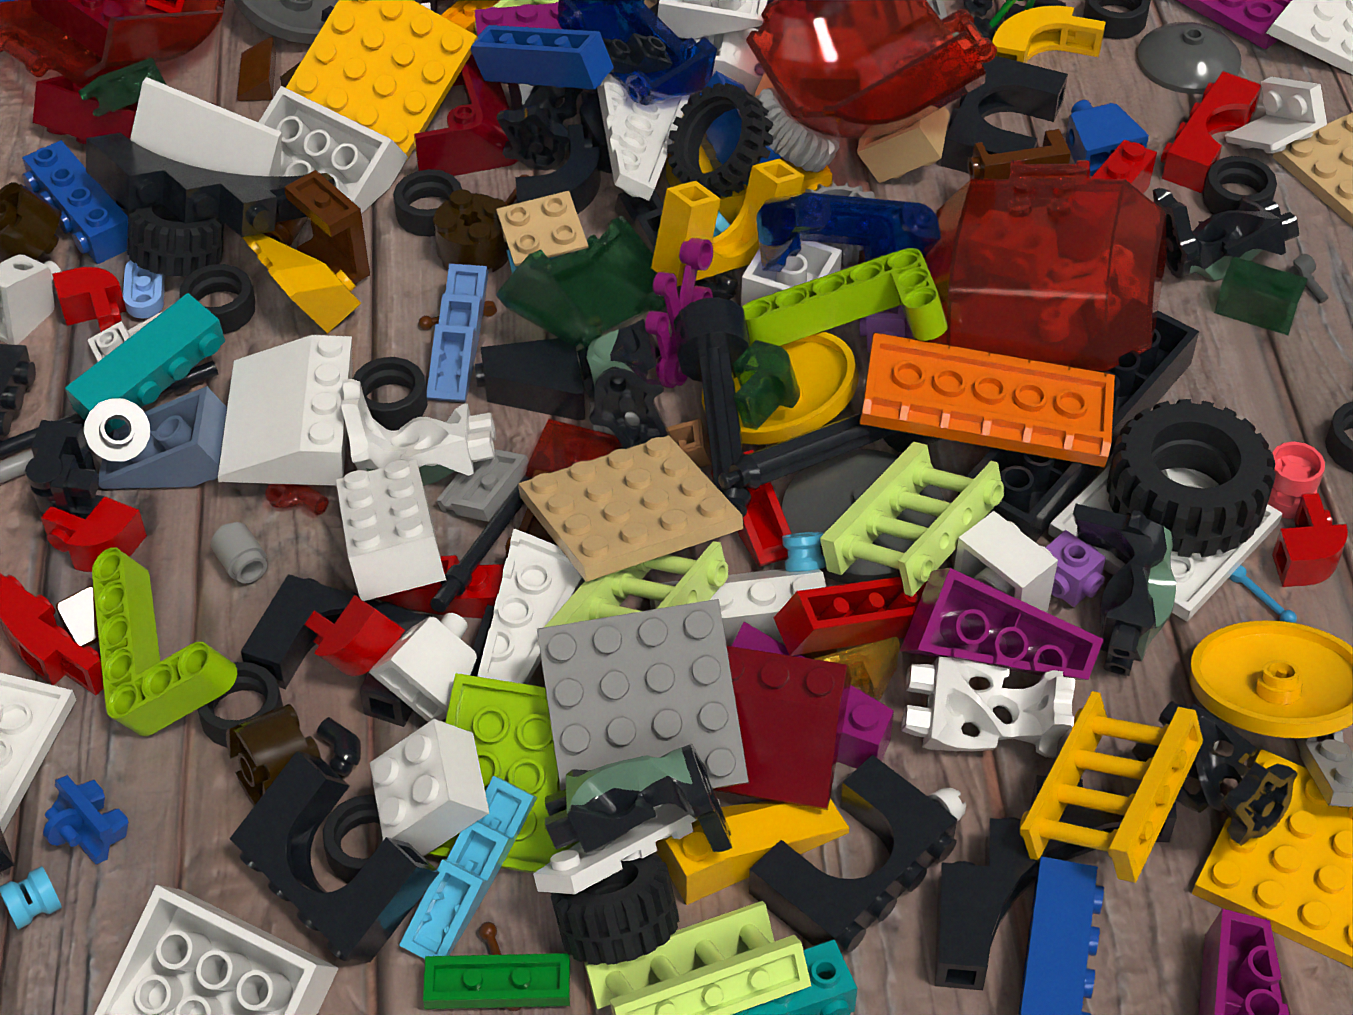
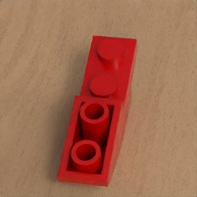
[375,555,505,619]
[0,573,104,696]

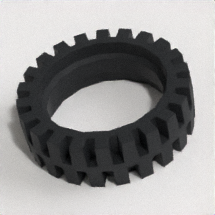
[667,83,774,198]

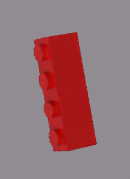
[773,576,927,656]

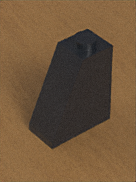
[475,336,586,420]

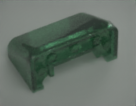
[496,215,666,348]

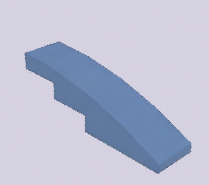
[427,264,489,403]

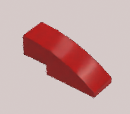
[711,450,791,567]

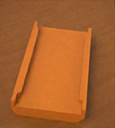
[859,332,1115,467]

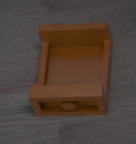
[964,129,1071,221]
[284,170,370,284]

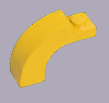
[990,6,1106,63]

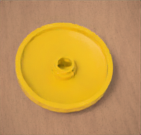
[702,331,859,445]
[1189,620,1353,738]

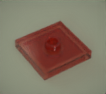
[526,419,624,478]

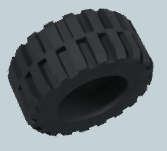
[1107,399,1276,558]

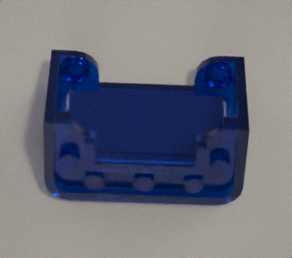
[557,0,717,106]
[756,193,941,272]

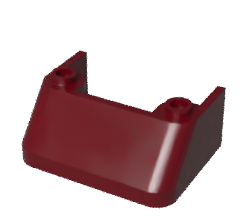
[414,54,519,176]

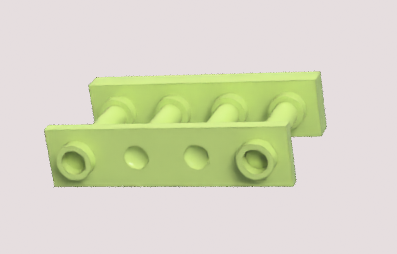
[820,442,1004,596]
[545,541,729,627]
[584,901,811,1015]

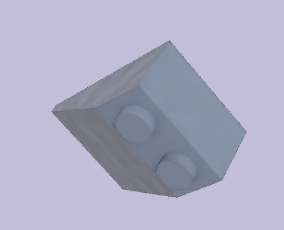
[99,386,227,489]

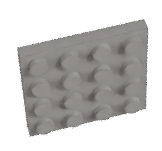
[537,599,749,791]

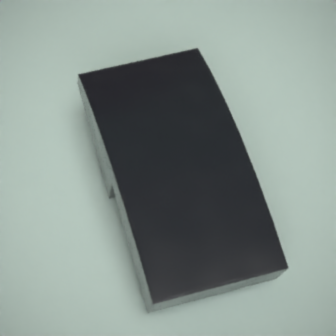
[602,33,673,74]

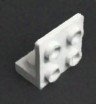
[1225,77,1327,153]

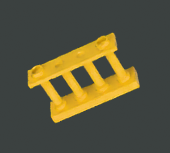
[1020,691,1203,883]

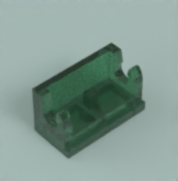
[78,57,167,116]

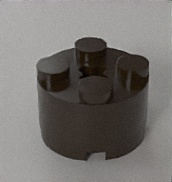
[0,182,62,261]
[433,189,509,272]
[226,704,321,806]

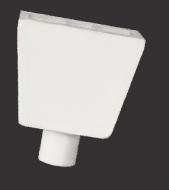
[0,255,61,345]
[369,613,477,722]

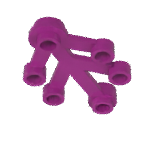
[645,238,713,388]

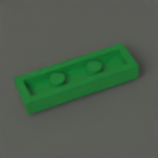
[423,953,570,1009]

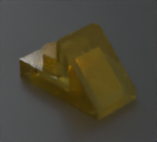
[815,636,900,701]

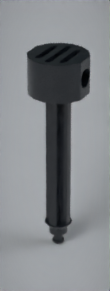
[674,297,752,525]
[718,412,942,490]

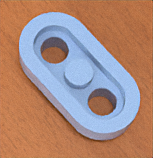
[123,260,165,318]

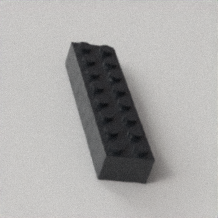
[957,297,1199,542]

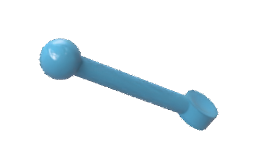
[1229,565,1297,623]

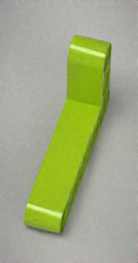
[742,248,948,351]
[92,548,237,736]

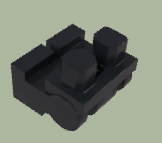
[25,420,104,519]

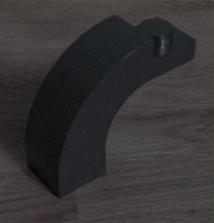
[515,124,601,214]

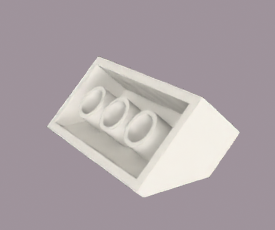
[649,569,826,646]

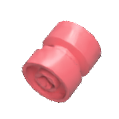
[1268,441,1325,519]

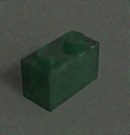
[1214,256,1308,336]

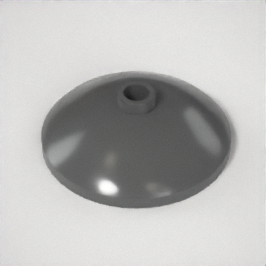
[1137,22,1242,94]

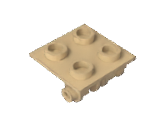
[496,191,589,266]

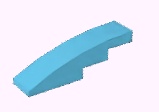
[399,776,537,959]

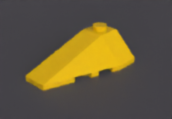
[242,233,361,334]
[655,798,850,905]

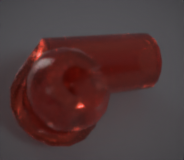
[265,484,329,515]

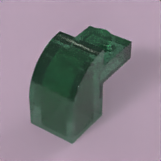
[732,340,800,430]

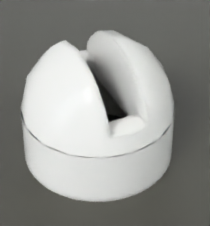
[928,788,966,822]

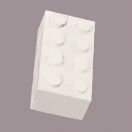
[336,459,446,601]

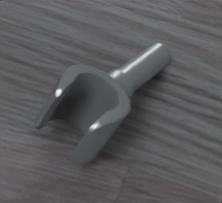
[1288,254,1329,303]

